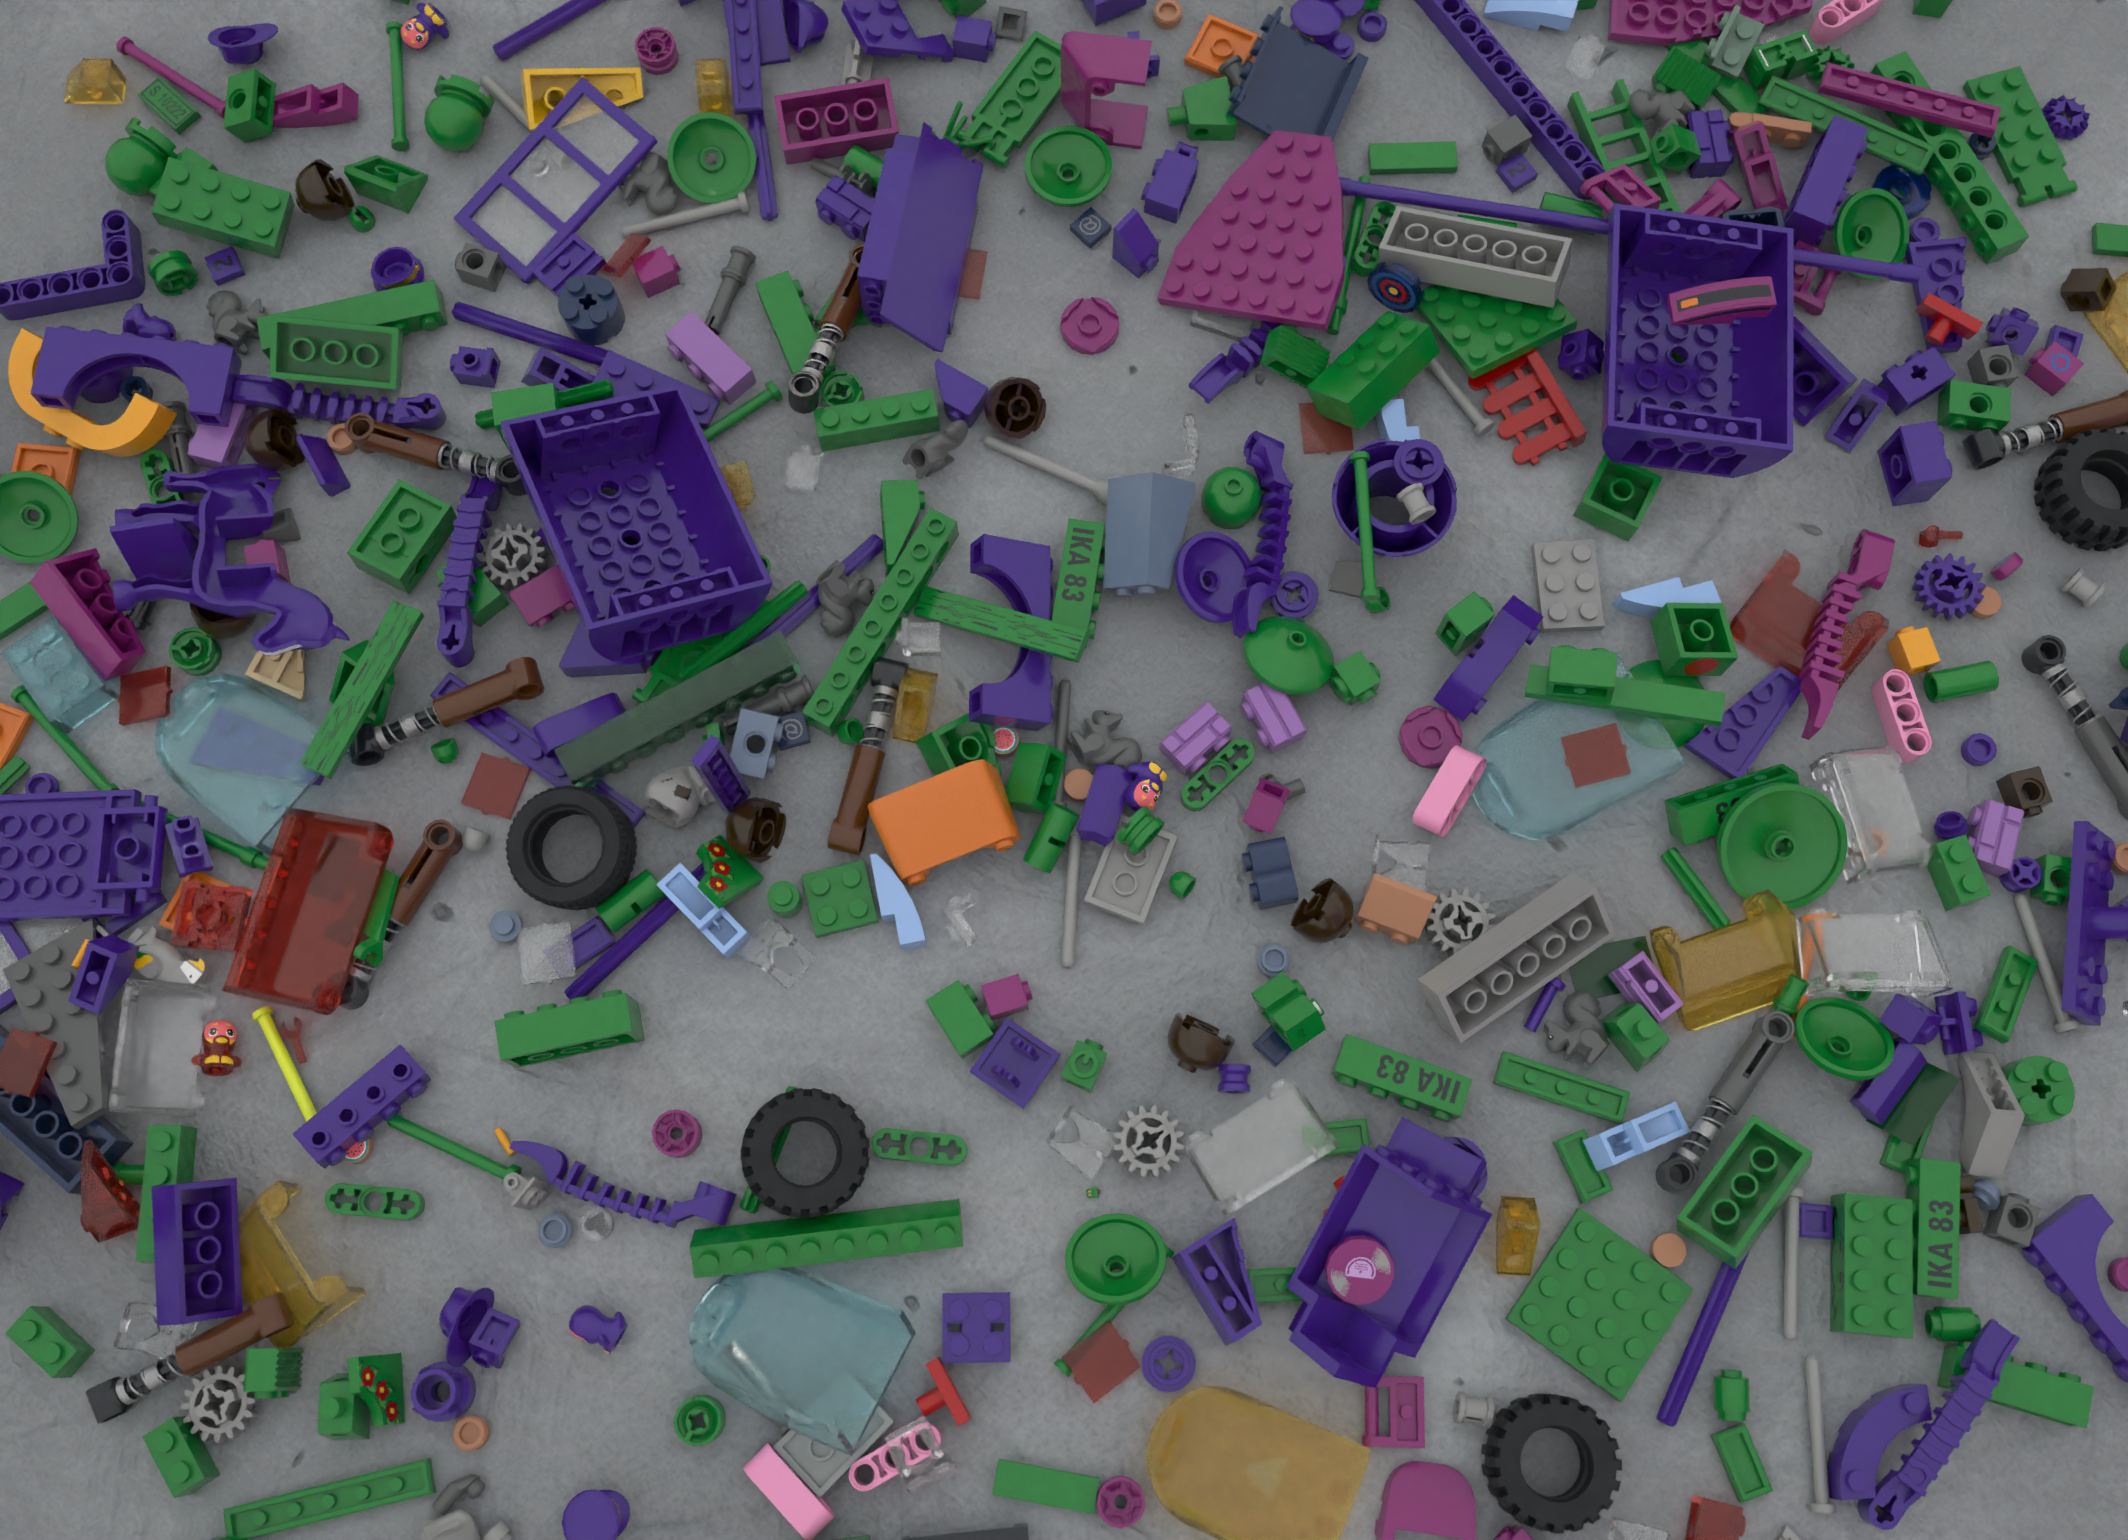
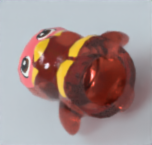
[191,1020,242,1076]

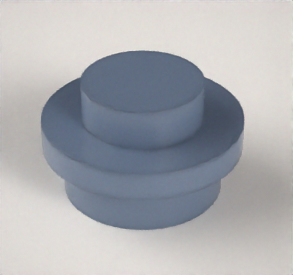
[489,910,522,943]
[1257,944,1290,977]
[1973,1179,2001,1210]
[538,1214,573,1248]

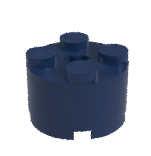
[558,275,625,345]

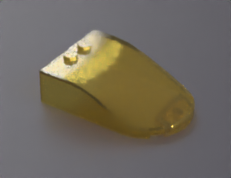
[1146,1386,1373,1540]

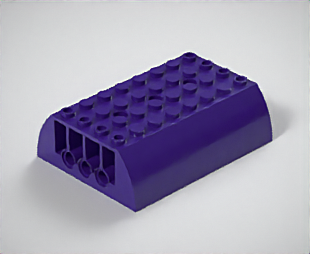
[1602,203,1794,478]
[501,384,773,662]

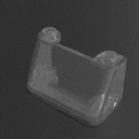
[1809,746,1932,885]
[1796,908,1953,997]
[107,979,216,1118]
[1184,1077,1339,1218]

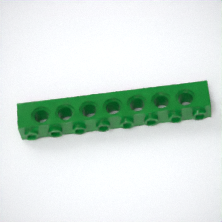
[1870,51,2029,265]
[802,507,959,737]

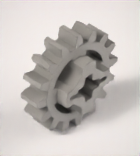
[478,523,548,590]
[1425,888,1495,956]
[1112,1105,1184,1178]
[181,1365,261,1442]

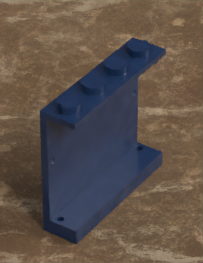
[1227,6,1369,142]

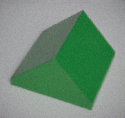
[344,155,428,214]

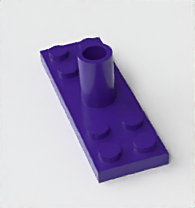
[2061,821,2128,1026]

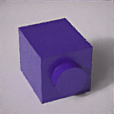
[952,15,997,63]
[1879,994,1943,1045]

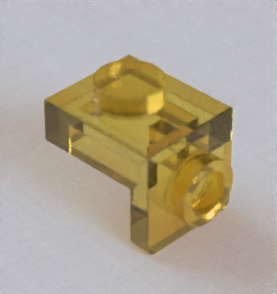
[719,460,756,507]

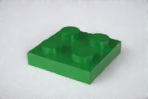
[801,860,879,938]

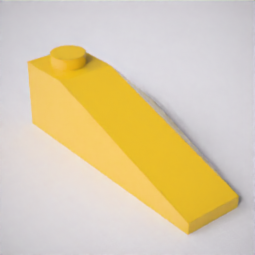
[520,67,643,130]

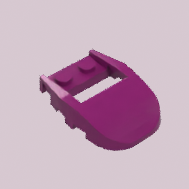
[1375,1461,1476,1540]

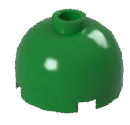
[1201,467,1261,529]

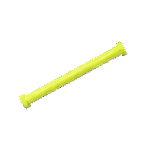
[252,1006,317,1122]

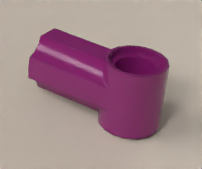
[1684,179,1743,218]

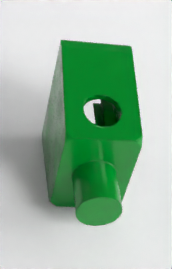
[1167,76,1237,141]
[1600,1002,1669,1072]
[317,1373,371,1440]

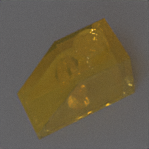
[695,58,731,118]
[64,59,127,104]
[892,667,938,743]
[1496,1196,1541,1276]

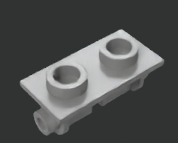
[841,36,874,85]
[503,1173,551,1211]

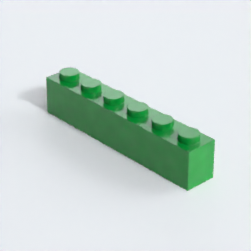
[257,280,448,359]

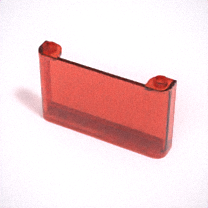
[222,807,394,1015]

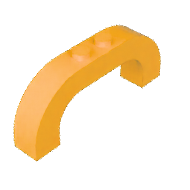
[8,328,178,457]

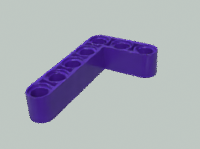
[0,209,145,321]

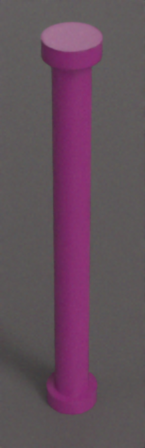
[116,37,226,119]

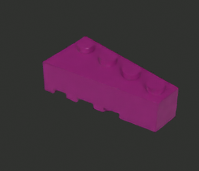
[30,548,146,681]

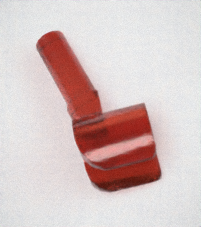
[1919,525,1963,548]
[280,1017,307,1064]

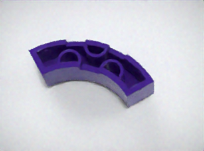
[1433,595,1544,722]
[1827,1383,1933,1501]

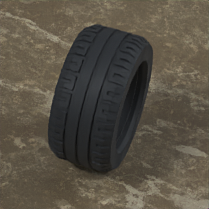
[505,785,637,911]

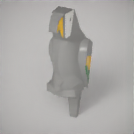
[96,925,209,986]

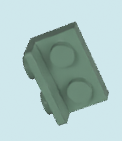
[1704,5,1765,81]

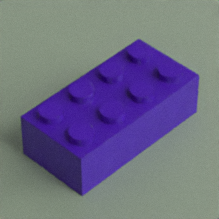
[1783,115,1868,246]
[152,1178,243,1326]

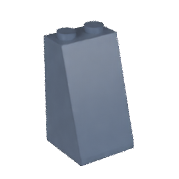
[1103,472,1195,597]

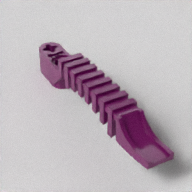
[1798,529,1895,740]

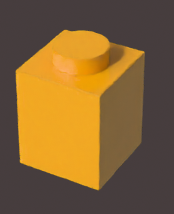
[1886,626,1941,676]

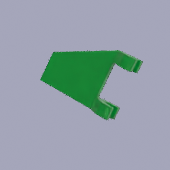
[325,864,400,967]

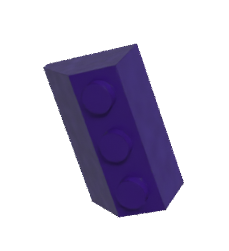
[1793,316,1858,426]

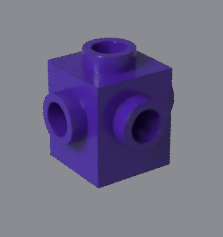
[1986,307,2039,356]
[1558,329,1604,380]

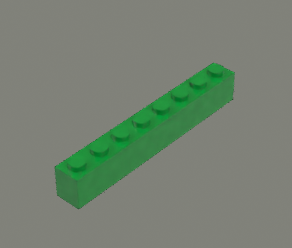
[690,1199,963,1278]

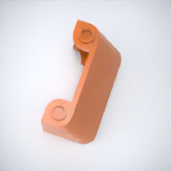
[867,760,1022,887]

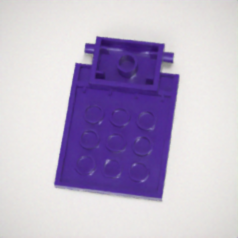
[0,789,168,921]

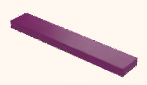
[1818,62,2001,138]

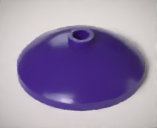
[1175,532,1254,623]

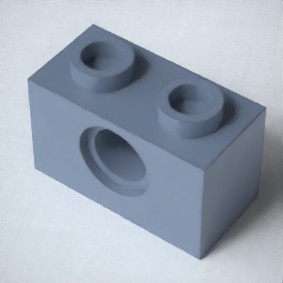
[730,708,784,779]

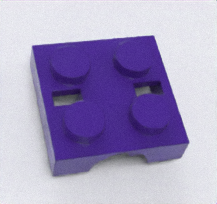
[942,1292,1011,1363]

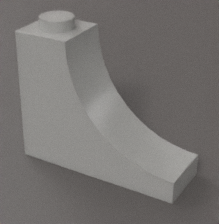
[1957,1051,2025,1178]

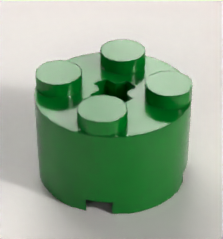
[2001,1056,2075,1126]

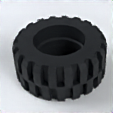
[2034,428,2128,551]
[740,1088,870,1218]
[1481,1393,1622,1534]

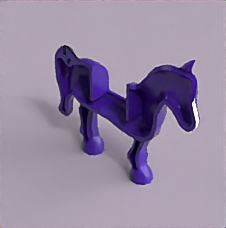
[113,464,350,656]

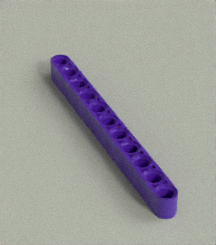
[1415,0,1605,200]

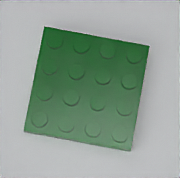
[1409,284,1577,379]
[1505,1208,1693,1401]

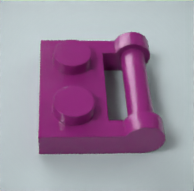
[1580,164,1662,215]
[1793,240,1842,316]
[1361,1376,1425,1448]

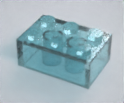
[1,616,120,733]

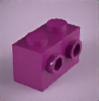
[509,565,575,628]

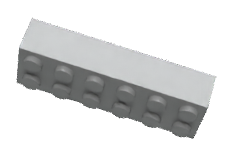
[1379,206,1572,308]
[1418,872,1616,1043]

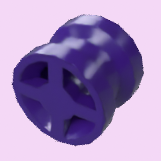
[1999,857,2042,893]
[1218,1064,1251,1094]

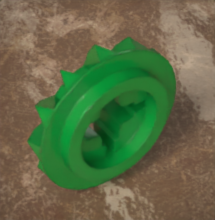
[1807,45,1855,86]

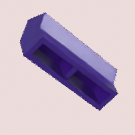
[1077,764,1134,847]
[1849,1038,1927,1125]

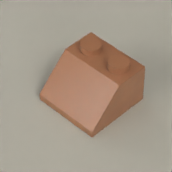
[1354,873,1437,946]

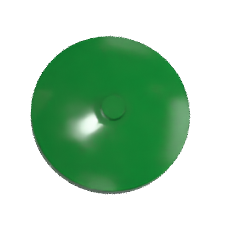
[1716,782,1848,910]

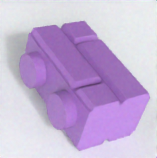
[1240,683,1307,753]
[1159,702,1232,775]
[1967,800,2024,876]
[1607,951,1684,1023]

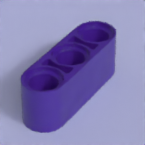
[533,693,631,758]

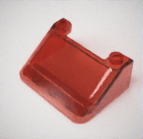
[1730,549,1889,691]

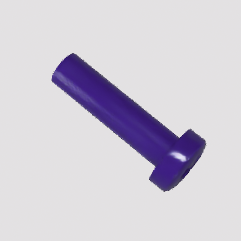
[1524,977,1566,1032]

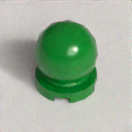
[424,75,494,153]
[105,118,180,197]

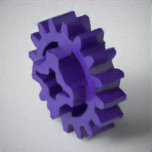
[1912,553,1986,621]

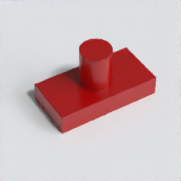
[1915,293,1983,346]
[916,1357,972,1426]

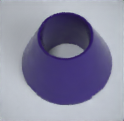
[1332,439,1457,557]

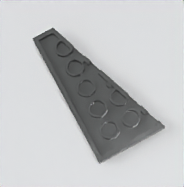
[3,918,109,1130]

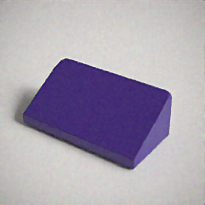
[296,435,351,497]

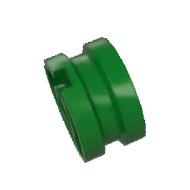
[148,250,198,296]
[821,371,865,407]
[169,628,222,676]
[1116,806,1165,856]
[674,1395,726,1446]

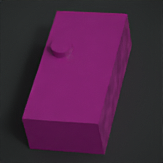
[774,77,899,165]

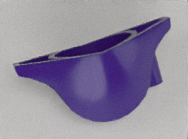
[782,0,828,54]

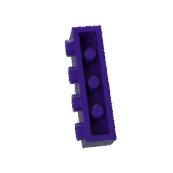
[292,1044,432,1169]

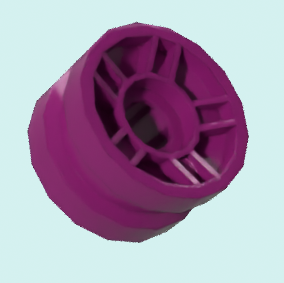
[635,27,679,75]
[652,1109,703,1158]
[1097,1476,1145,1528]

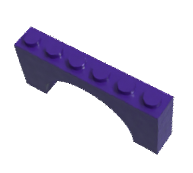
[30,325,242,427]
[969,534,1053,731]
[2021,1194,2128,1382]

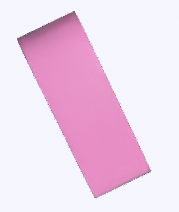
[1809,0,1884,44]
[1871,669,1932,763]
[1413,745,1487,837]
[849,1423,943,1491]
[743,1442,836,1540]

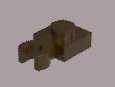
[1959,1175,1984,1235]

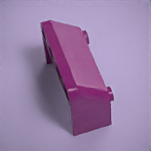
[1061,31,1152,149]

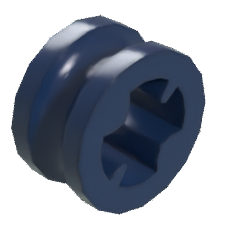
[1966,133,1996,160]
[120,376,153,403]

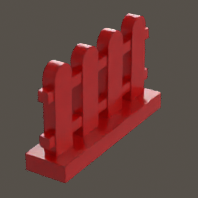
[1468,349,1587,466]

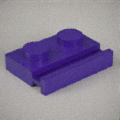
[532,233,606,297]

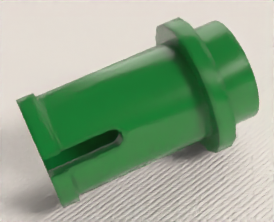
[1772,974,1810,1017]
[109,1162,144,1188]

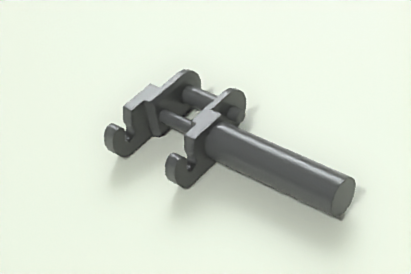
[810,157,874,197]

